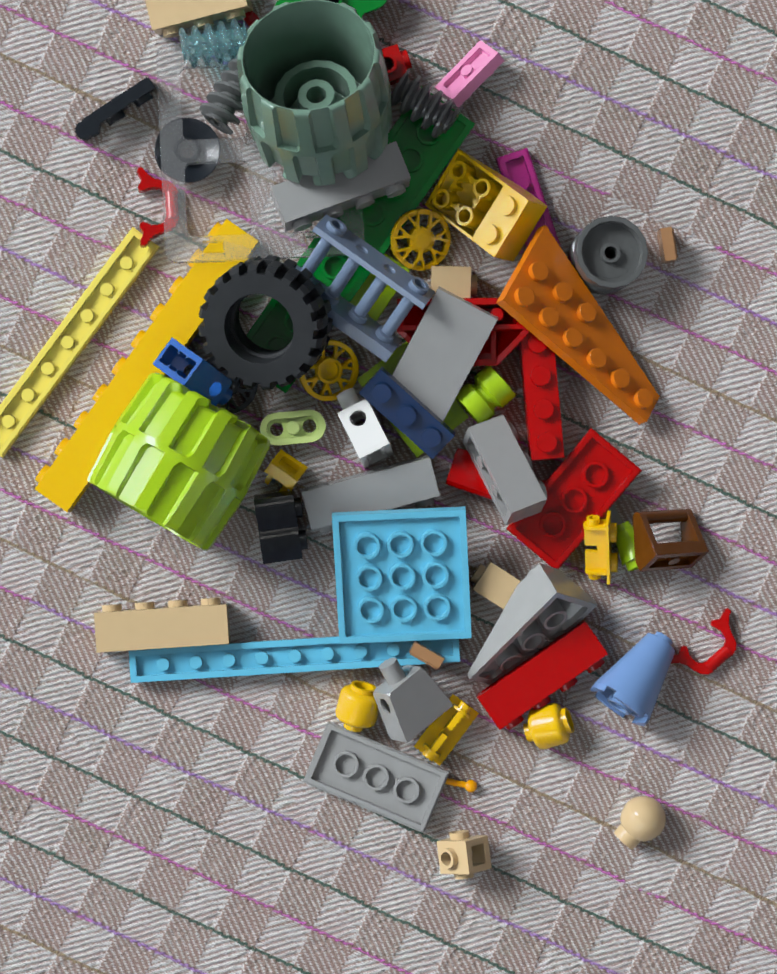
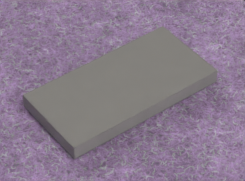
[392,286,498,421]
[303,721,449,833]

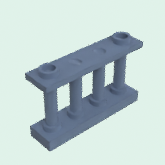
[295,214,435,363]

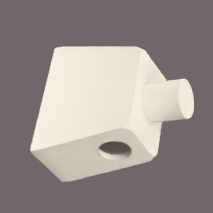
[336,388,393,469]

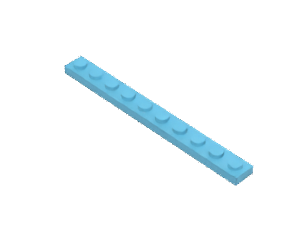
[129,636,460,683]

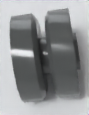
[568,215,648,295]

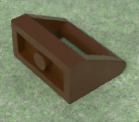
[633,509,709,572]

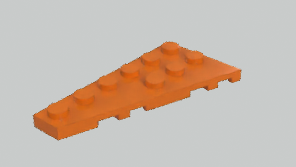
[496,225,660,424]

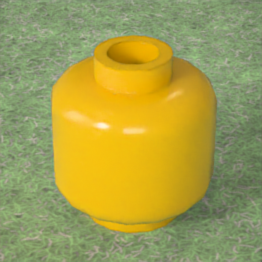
[335,680,379,732]
[523,703,574,750]

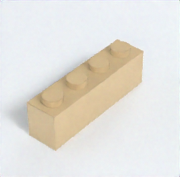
[94,597,231,653]

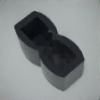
[254,490,308,564]

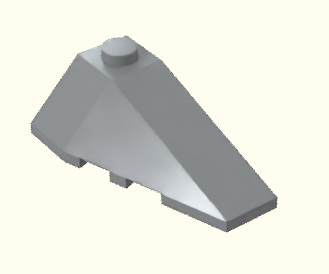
[467,563,597,685]

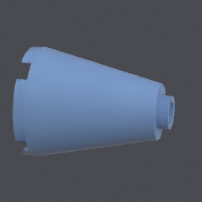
[590,632,675,727]

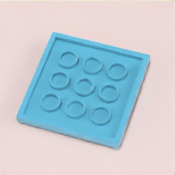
[332,506,472,644]

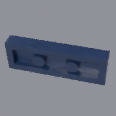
[359,366,455,459]

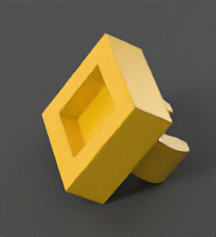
[264,449,308,492]

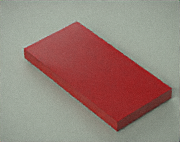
[506,428,642,569]

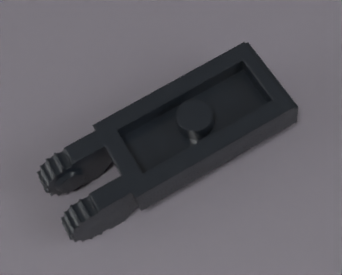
[74,77,156,141]

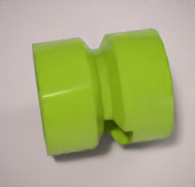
[455,366,516,424]

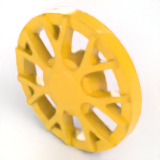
[390,208,451,271]
[299,339,359,401]

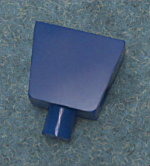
[153,338,232,406]

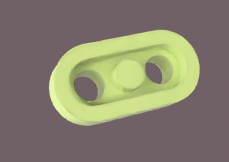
[260,409,326,446]

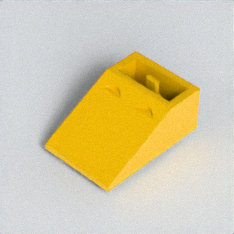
[425,149,547,261]

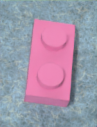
[435,40,504,108]

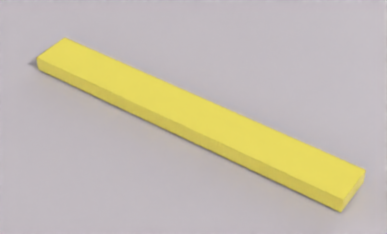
[0,227,160,458]

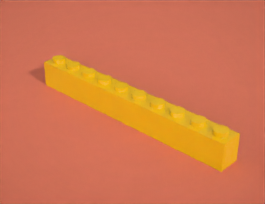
[35,219,260,512]

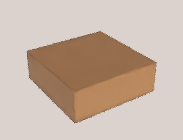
[657,227,678,264]
[409,641,444,669]

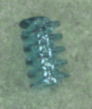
[178,18,247,69]

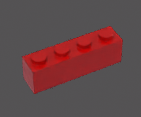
[518,332,565,461]
[476,620,608,730]

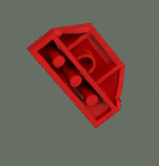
[397,298,530,366]

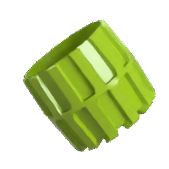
[88,372,270,551]

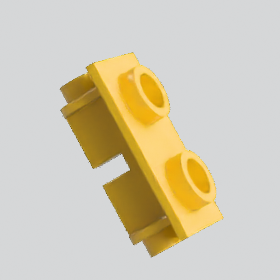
[583,511,618,585]
[414,694,479,766]

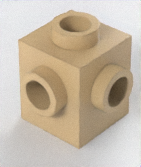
[437,830,492,879]

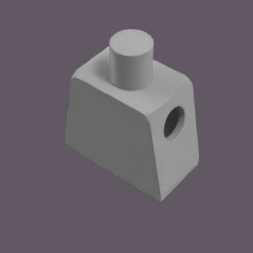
[373,657,453,743]

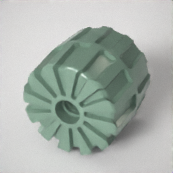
[237,0,392,186]

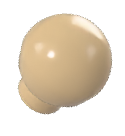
[614,796,666,850]

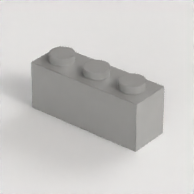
[463,415,547,526]

